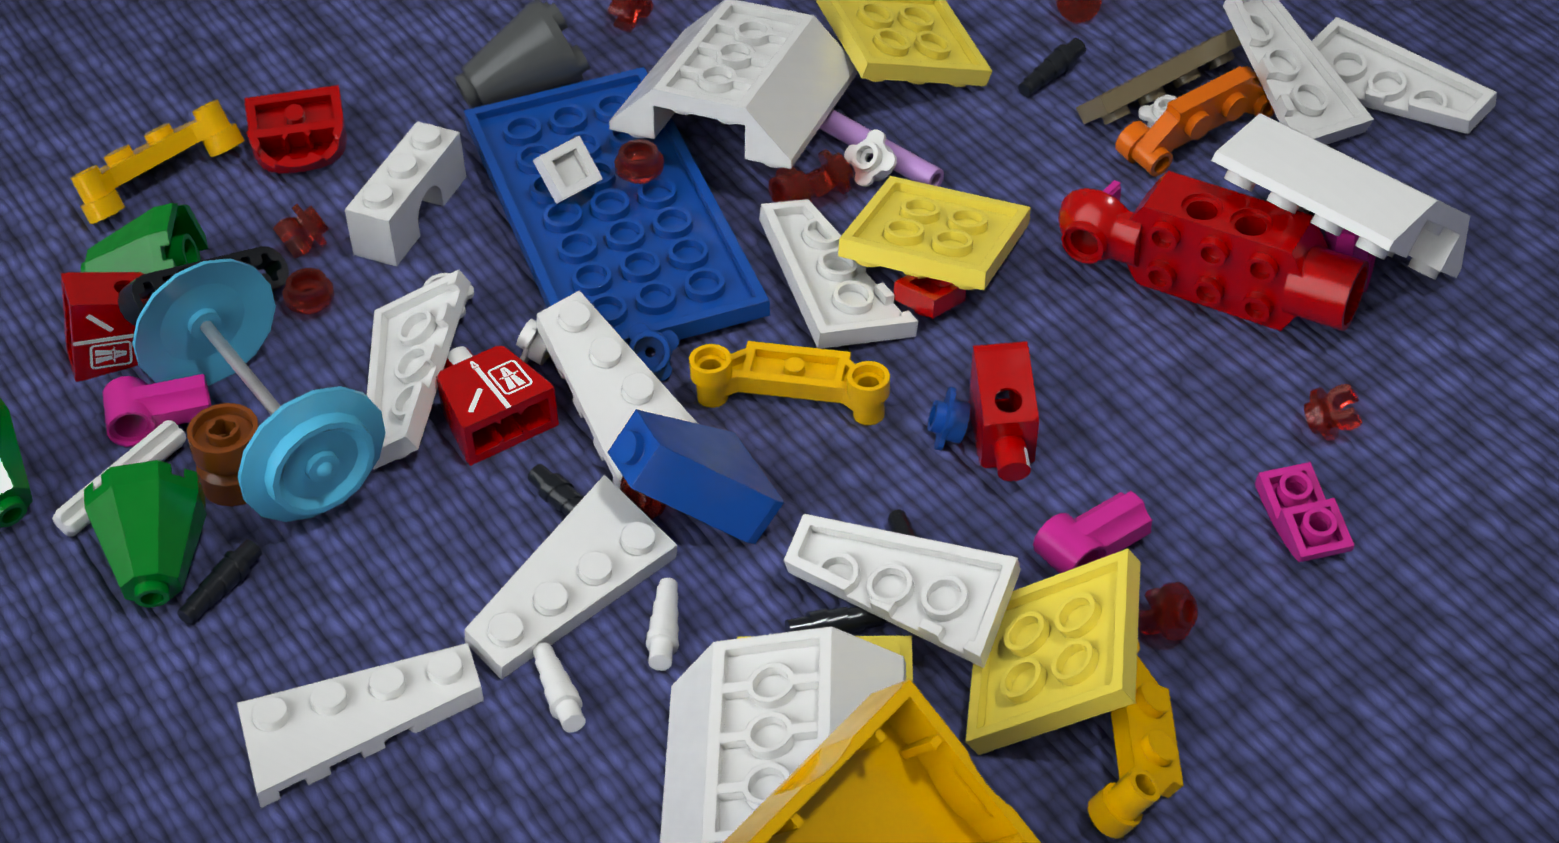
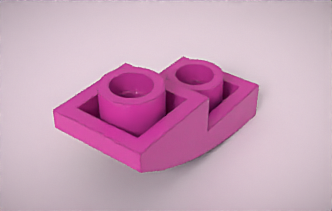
[1254,462,1355,562]

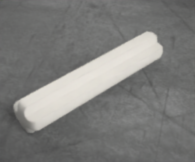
[52,420,187,537]

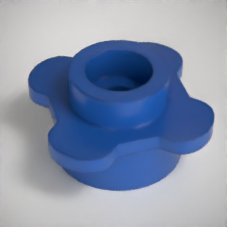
[628,323,679,381]
[927,386,970,451]

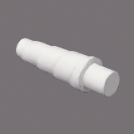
[646,578,679,671]
[532,643,585,733]

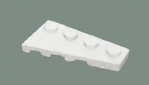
[1223,0,1374,145]
[367,270,471,470]
[465,475,677,680]
[784,514,1021,668]
[237,643,484,808]

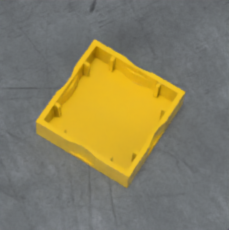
[723,679,1041,843]

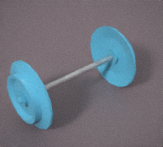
[132,258,386,522]

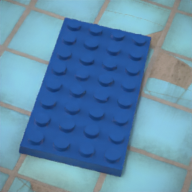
[464,67,770,349]

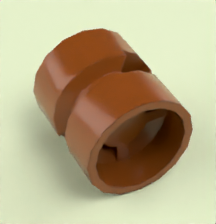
[187,403,259,507]

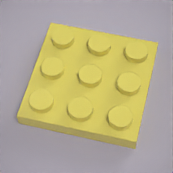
[815,0,992,87]
[838,176,1031,290]
[965,549,1141,755]

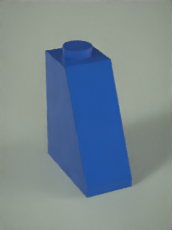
[607,409,784,544]

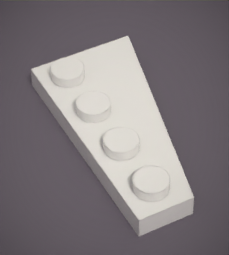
[1312,17,1497,134]
[759,199,918,348]
[536,290,698,494]

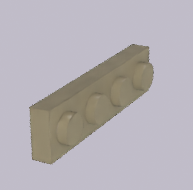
[1076,28,1242,125]

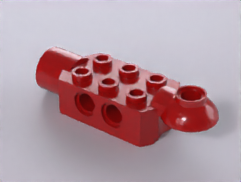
[1058,171,1369,331]

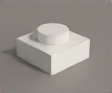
[533,135,603,204]

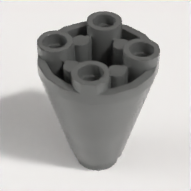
[453,0,590,109]

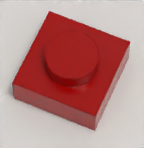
[893,275,966,319]

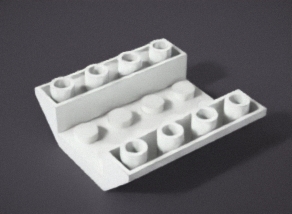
[609,0,857,169]
[1211,113,1470,280]
[660,626,906,843]

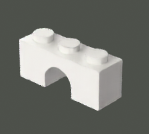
[345,121,466,266]

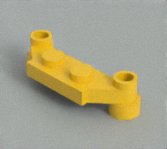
[70,99,244,224]
[689,341,890,425]
[1088,641,1184,839]

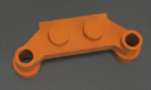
[1115,66,1275,177]

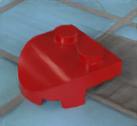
[244,85,347,173]

